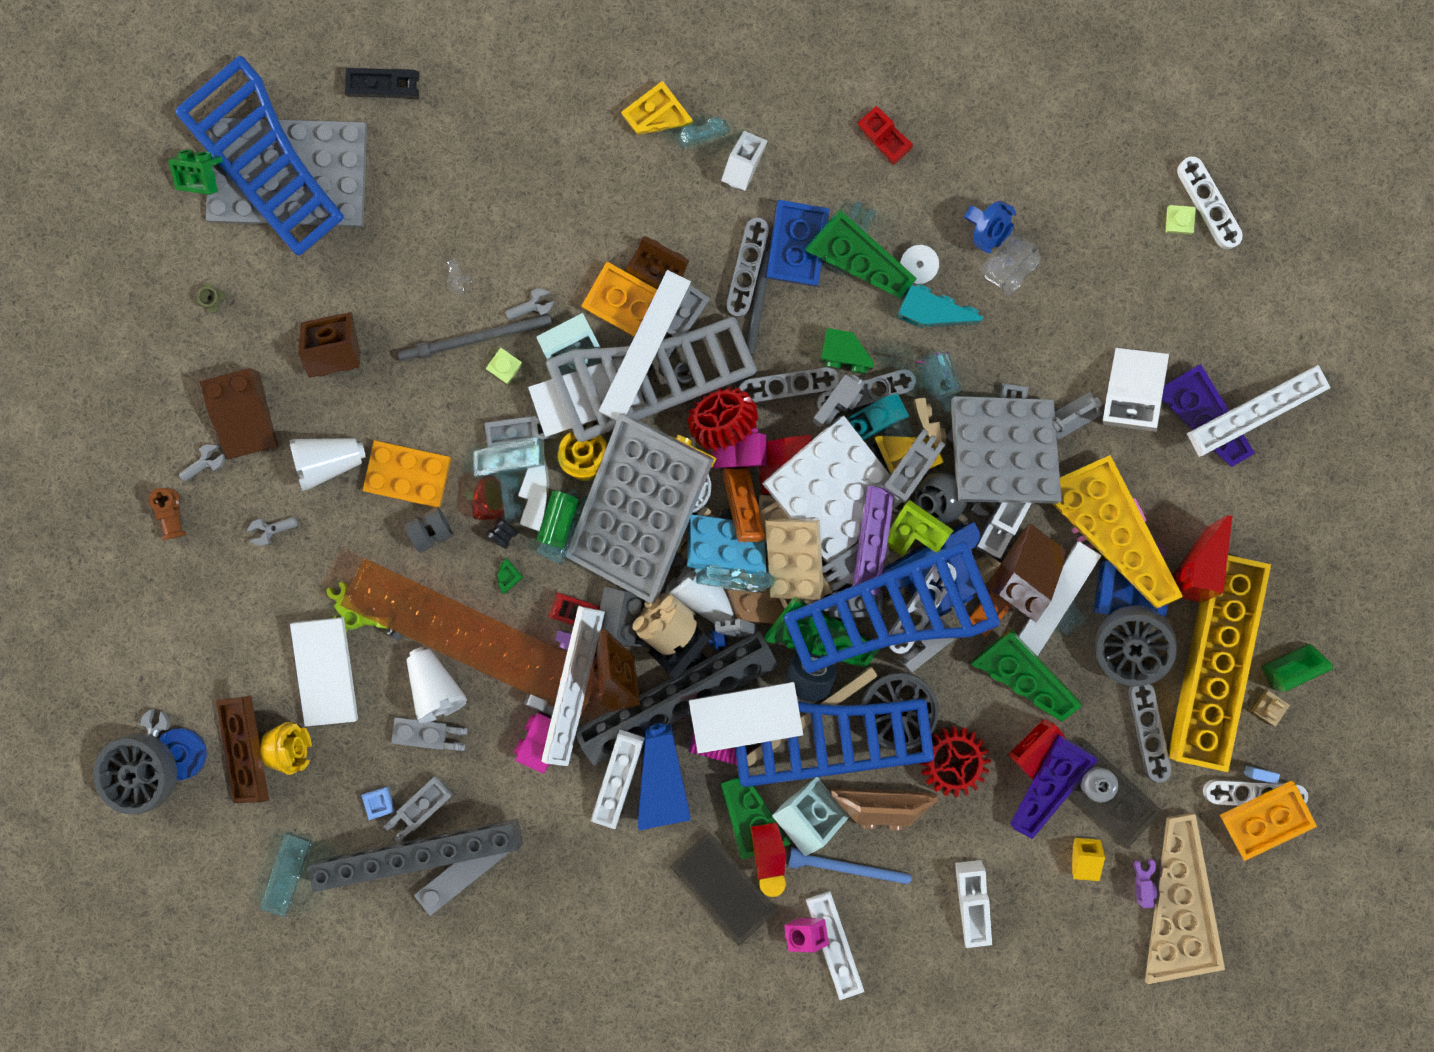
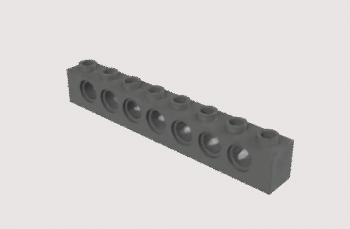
[576,631,779,766]
[307,818,524,892]

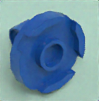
[964,200,1016,253]

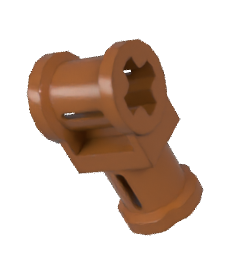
[149,488,186,541]

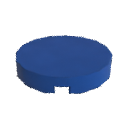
[159,728,207,780]

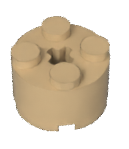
[632,593,696,655]

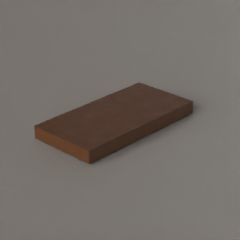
[216,695,269,803]

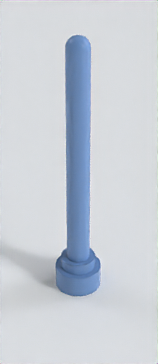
[787,846,912,884]

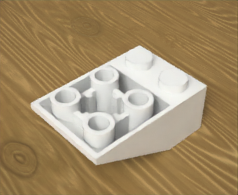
[1103,348,1169,432]

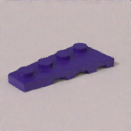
[1162,364,1255,467]
[1010,734,1098,839]

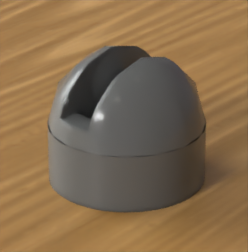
[674,362,693,384]

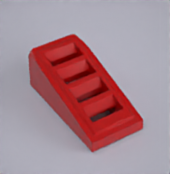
[549,592,600,626]

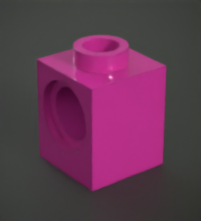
[784,918,829,953]

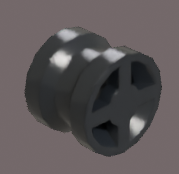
[486,517,519,549]

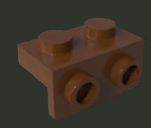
[625,236,689,289]

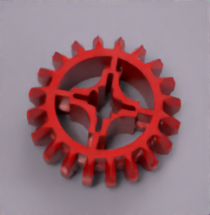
[687,386,759,452]
[919,726,991,798]

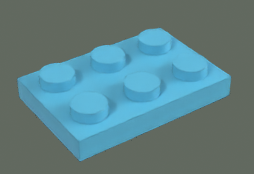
[687,515,766,577]

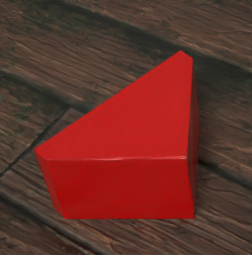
[750,822,786,880]

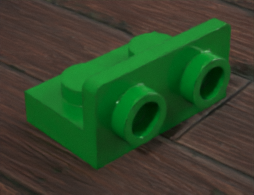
[168,149,223,195]

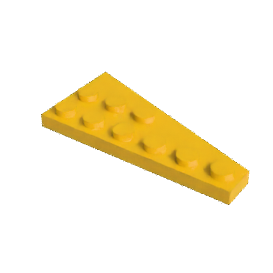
[1051,455,1183,609]

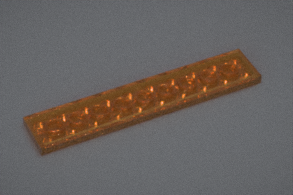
[340,558,598,717]

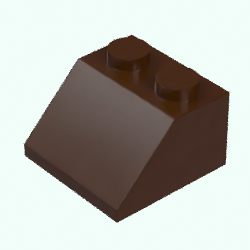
[298,312,360,378]

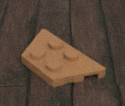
[718,556,784,625]

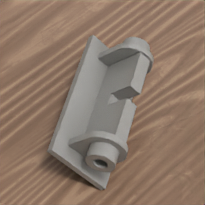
[1052,392,1103,440]

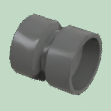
[404,507,453,553]

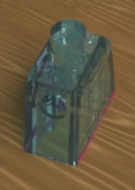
[915,350,961,412]

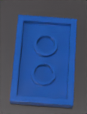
[766,200,829,287]

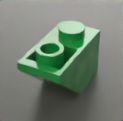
[820,328,874,374]

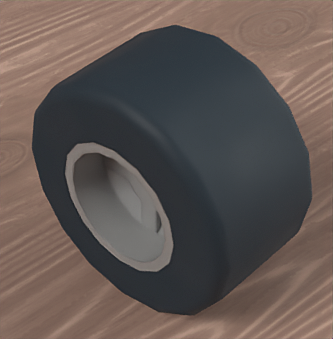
[786,651,837,701]

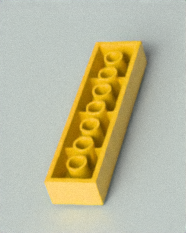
[1168,555,1271,772]

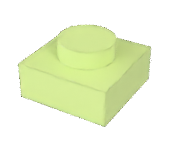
[1165,205,1196,235]
[486,348,523,384]

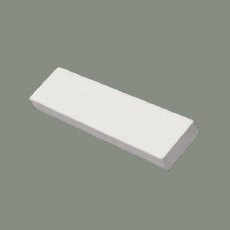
[591,730,645,829]
[806,891,864,1000]

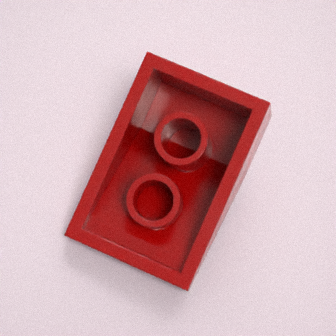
[1172,515,1233,603]

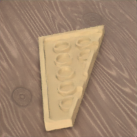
[1145,812,1225,984]

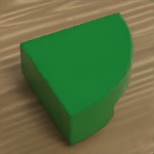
[498,558,524,594]

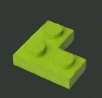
[887,500,954,557]

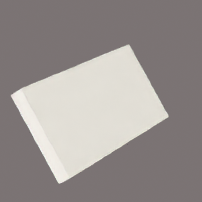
[528,357,645,438]
[290,617,358,727]
[689,682,803,753]

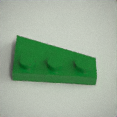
[720,776,792,859]

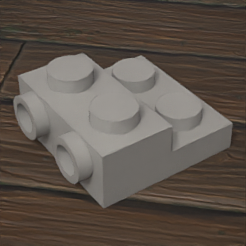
[811,374,865,427]
[899,619,954,673]

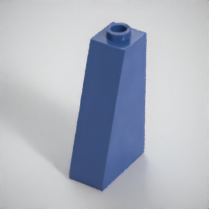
[638,723,691,831]

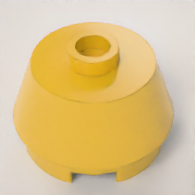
[558,432,608,481]
[260,722,312,775]

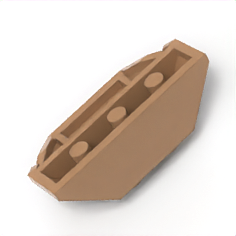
[830,787,938,830]

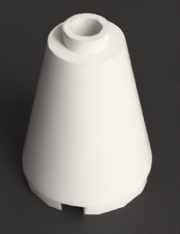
[289,438,366,491]
[665,564,736,624]
[407,647,467,723]

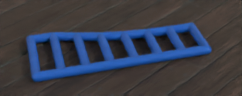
[175,56,344,256]
[784,542,1000,673]
[735,699,934,787]

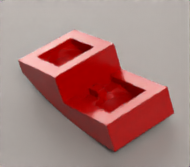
[857,106,913,165]

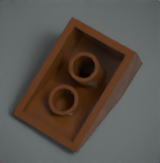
[199,368,278,460]
[986,523,1068,623]
[594,629,640,712]

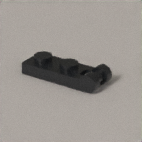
[345,68,420,100]

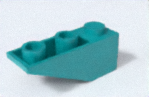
[896,284,983,328]
[847,393,909,441]

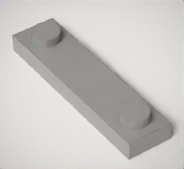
[414,852,510,916]

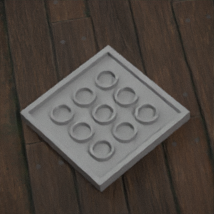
[951,396,1062,504]

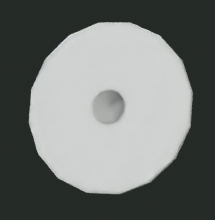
[900,245,939,284]

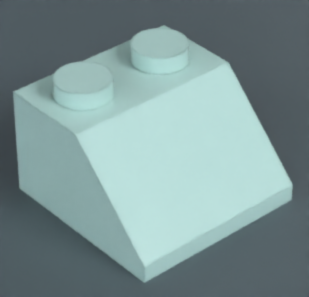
[537,313,602,376]
[772,777,850,856]

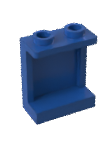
[1093,561,1167,617]

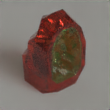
[471,475,505,521]

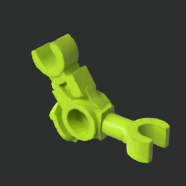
[327,582,393,633]

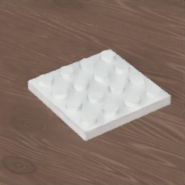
[762,416,902,563]

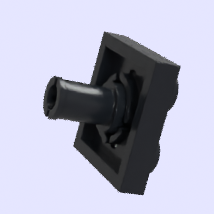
[648,625,710,679]

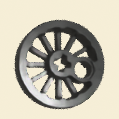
[1095,606,1177,686]
[859,671,939,750]
[93,733,177,815]

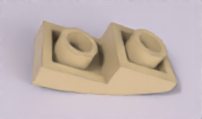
[912,398,946,444]

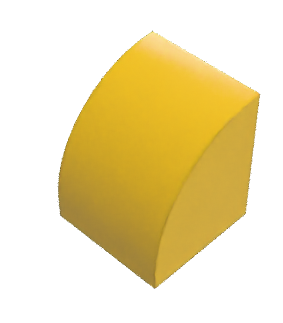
[1072,838,1105,881]

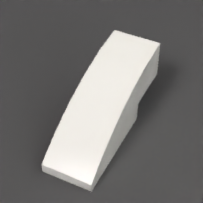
[518,446,549,531]
[974,502,1031,560]
[955,860,992,948]

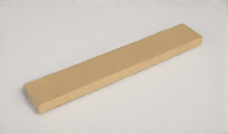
[746,666,877,766]

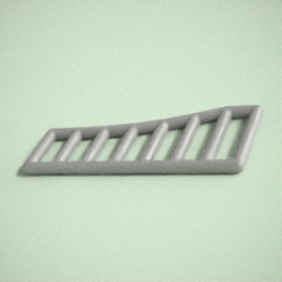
[546,317,757,442]

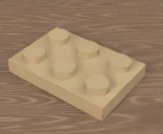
[765,518,824,600]

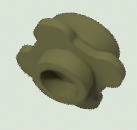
[194,283,226,313]

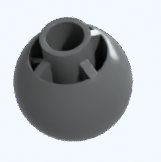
[914,471,967,523]

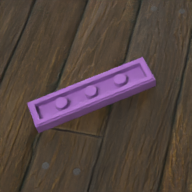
[852,486,894,595]

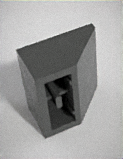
[600,587,652,648]

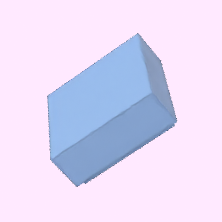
[1244,765,1280,784]
[361,786,395,820]

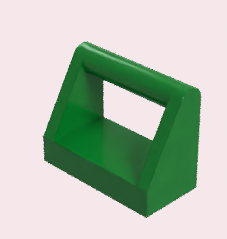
[536,491,579,549]
[1261,644,1333,692]

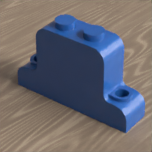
[883,522,980,616]

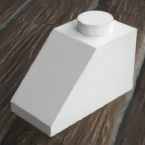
[721,131,767,191]

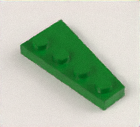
[805,209,917,298]
[764,597,881,668]
[971,628,1082,722]

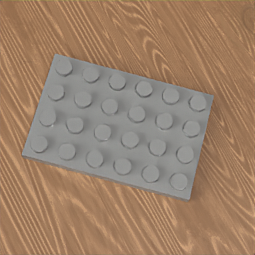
[206,118,367,228]
[565,413,714,604]

